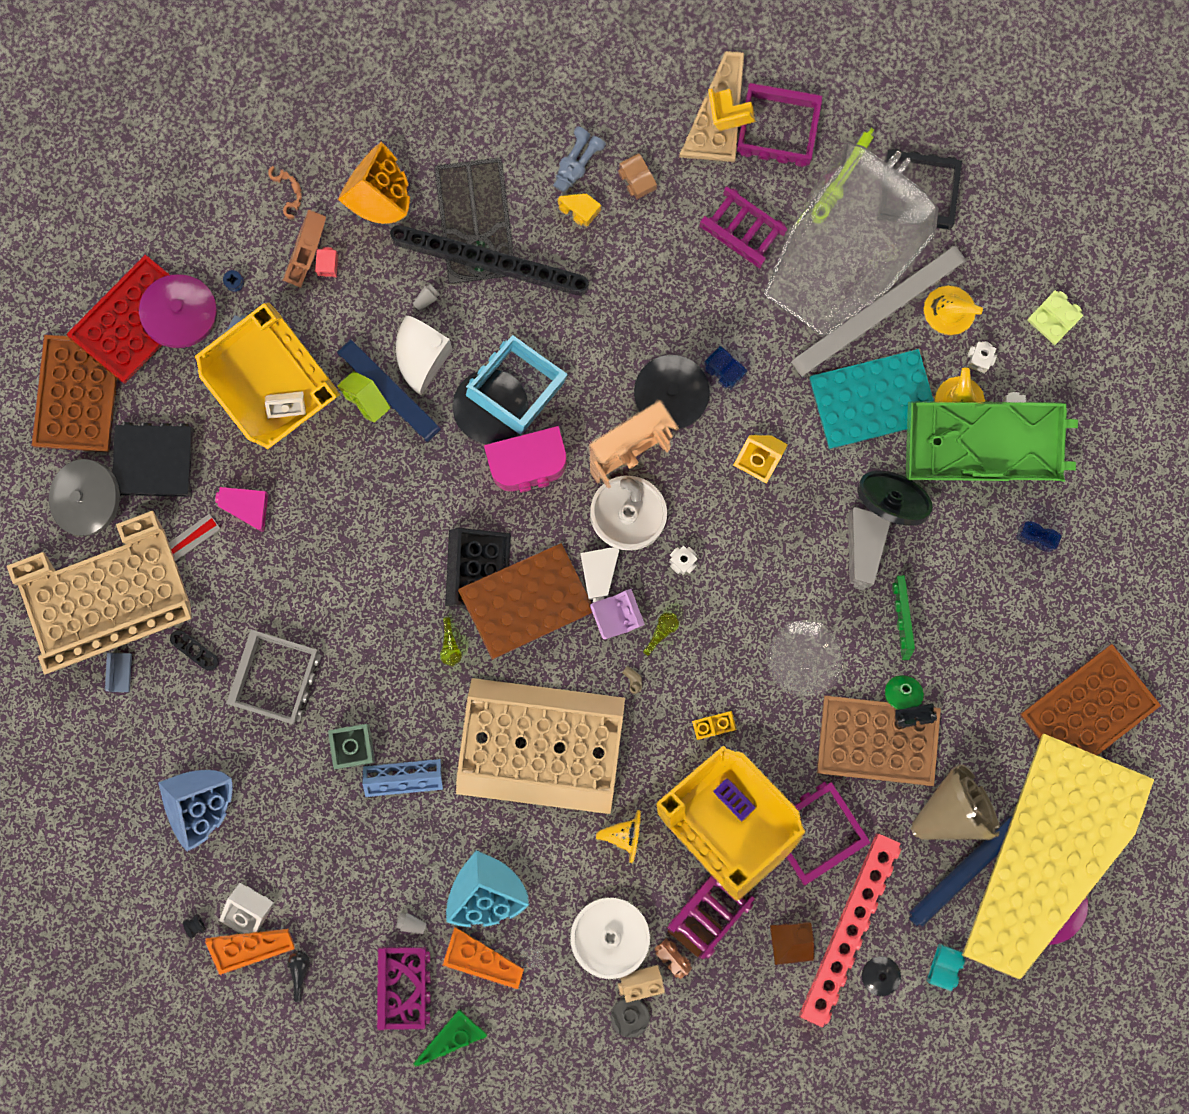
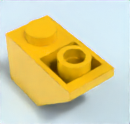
[558,194,601,227]

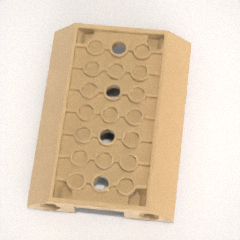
[456,678,625,814]

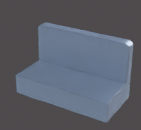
[105,652,132,692]

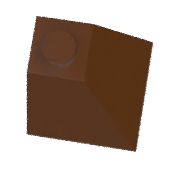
[770,921,814,965]

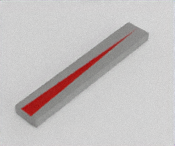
[169,513,221,562]

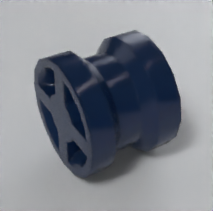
[223,270,244,292]

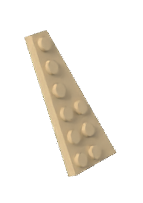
[679,51,744,162]

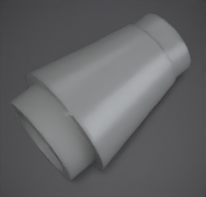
[412,284,440,311]
[396,912,426,934]

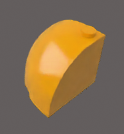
[338,142,410,224]

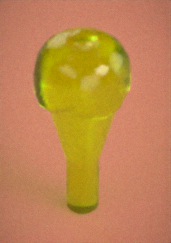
[643,612,679,656]
[440,617,462,667]

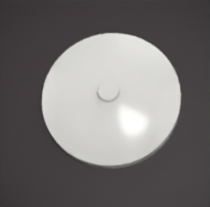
[590,476,667,550]
[571,898,650,979]

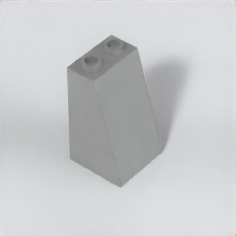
[848,507,890,590]

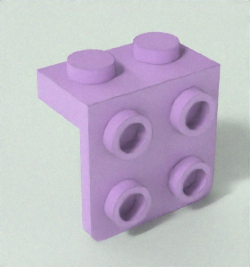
[591,589,645,639]

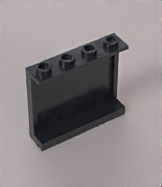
[112,422,195,497]

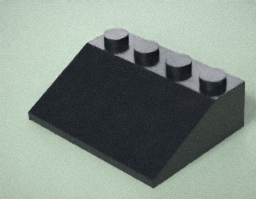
[445,528,511,608]

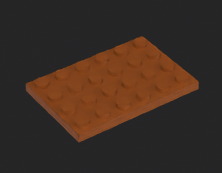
[32,335,117,453]
[458,543,593,660]
[1020,644,1161,755]

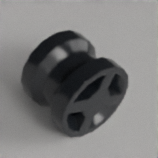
[183,914,206,939]

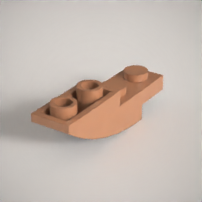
[283,209,326,288]

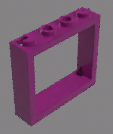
[736,83,823,167]
[786,781,871,885]

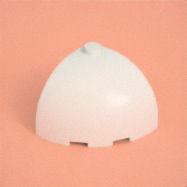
[396,316,453,396]

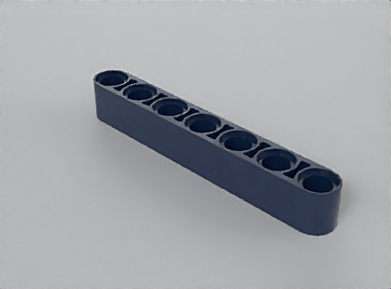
[337,339,441,443]

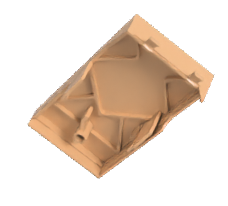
[590,401,678,488]

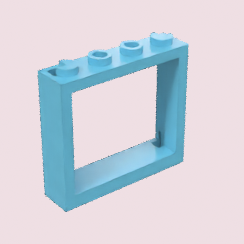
[466,335,568,435]

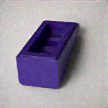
[713,778,756,821]

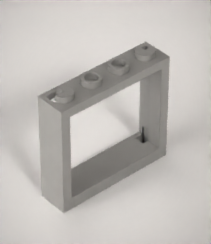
[226,630,321,725]

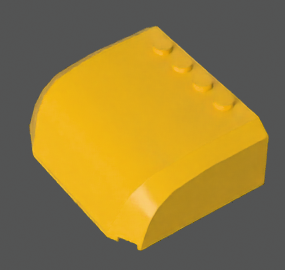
[195,303,340,449]
[656,746,805,901]

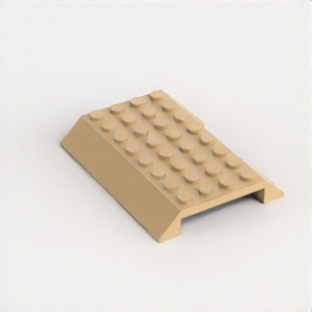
[7,511,192,675]

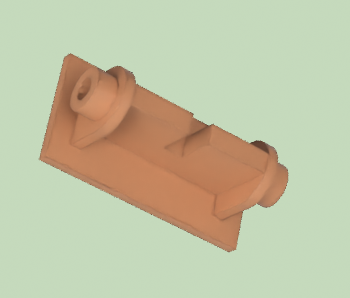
[654,938,692,979]

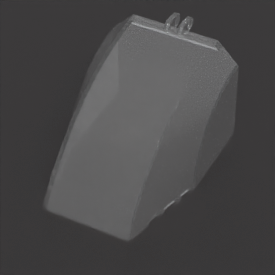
[763,142,939,337]

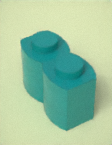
[926,944,966,991]

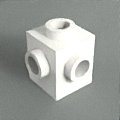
[967,341,997,373]
[669,546,697,575]

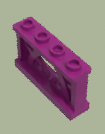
[377,947,431,1030]

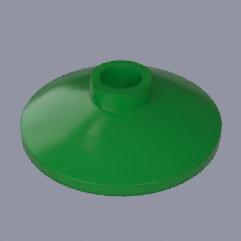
[885,675,924,710]

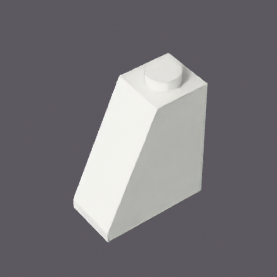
[581,547,619,602]

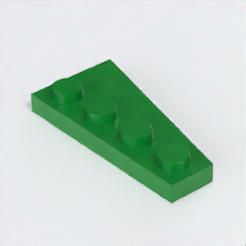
[892,575,915,660]

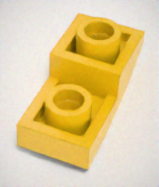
[692,711,737,740]

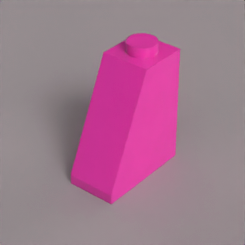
[215,487,269,531]

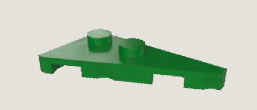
[413,1009,488,1067]

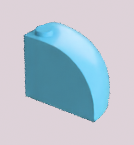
[446,850,529,927]

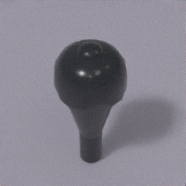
[287,951,310,1002]

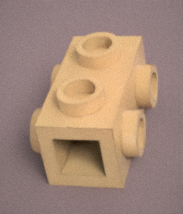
[618,965,665,1002]

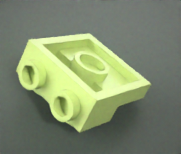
[1027,290,1083,345]

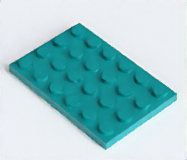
[809,349,934,449]

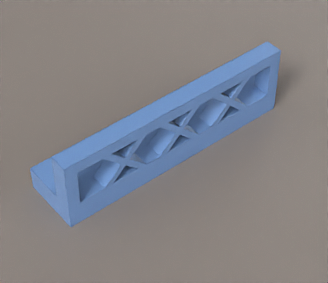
[363,759,443,797]

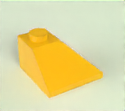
[734,435,788,484]

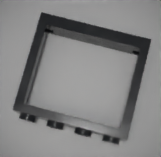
[877,149,962,230]

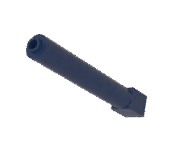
[908,815,1012,927]

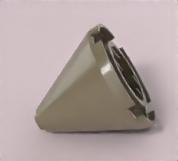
[911,764,1000,840]

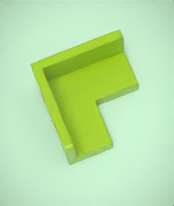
[337,372,390,423]

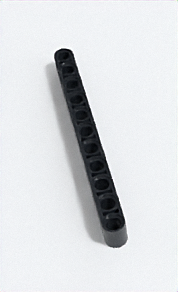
[390,225,589,296]

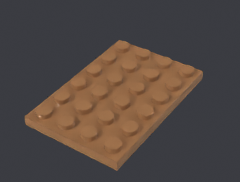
[817,696,941,786]

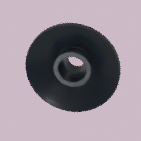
[862,956,901,996]

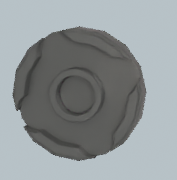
[610,998,650,1038]

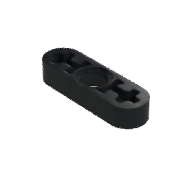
[170,630,219,671]

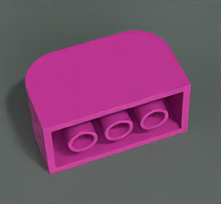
[484,426,567,493]

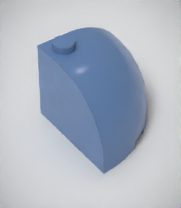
[158,770,232,851]

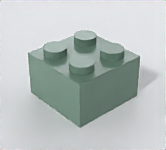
[328,724,375,770]

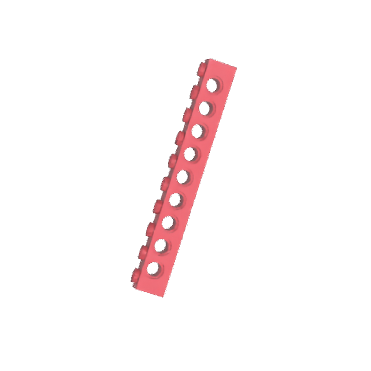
[799,833,901,1027]

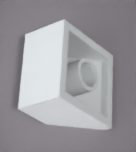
[219,883,274,934]

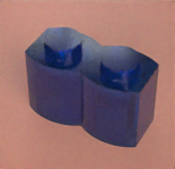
[704,346,748,390]
[1016,521,1062,552]

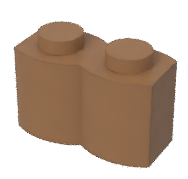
[618,154,657,199]

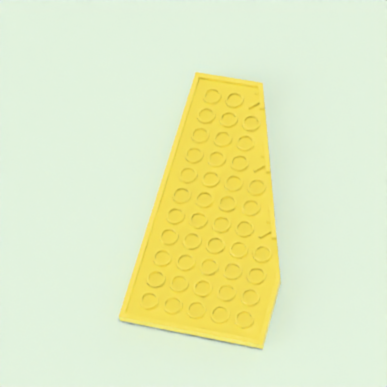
[962,734,1154,979]

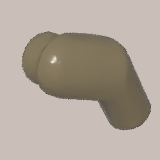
[622,665,642,694]

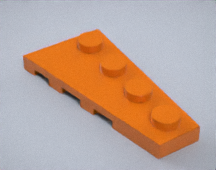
[443,927,524,989]
[205,929,295,975]

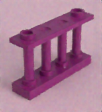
[699,186,788,269]
[666,875,755,960]

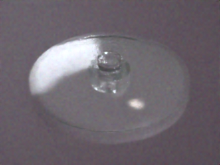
[766,620,844,698]

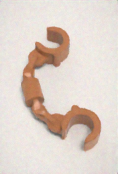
[268,166,302,219]

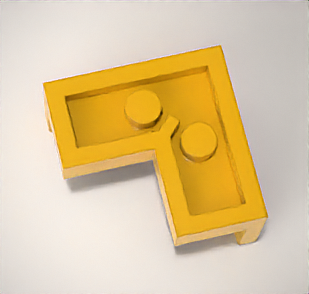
[708,88,755,131]

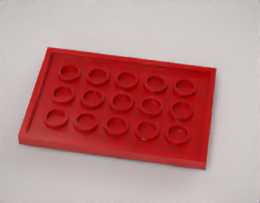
[66,255,170,384]

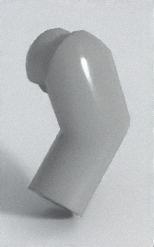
[620,477,641,502]

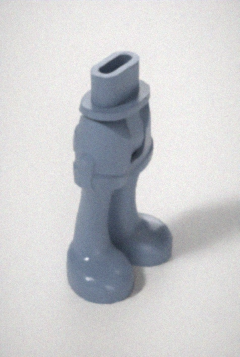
[553,126,606,193]

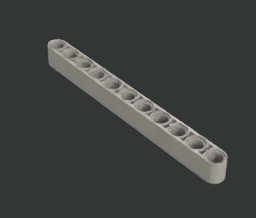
[791,246,967,378]

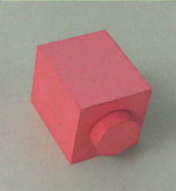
[315,247,338,277]

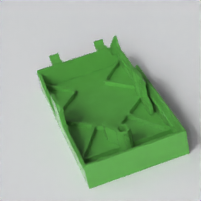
[906,401,1078,482]

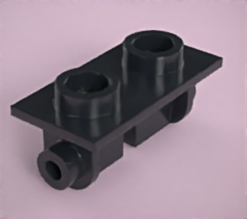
[895,703,937,729]

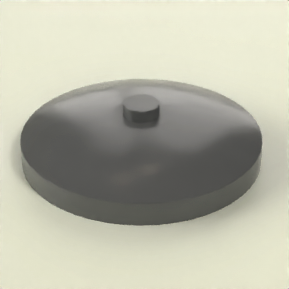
[49,459,120,536]

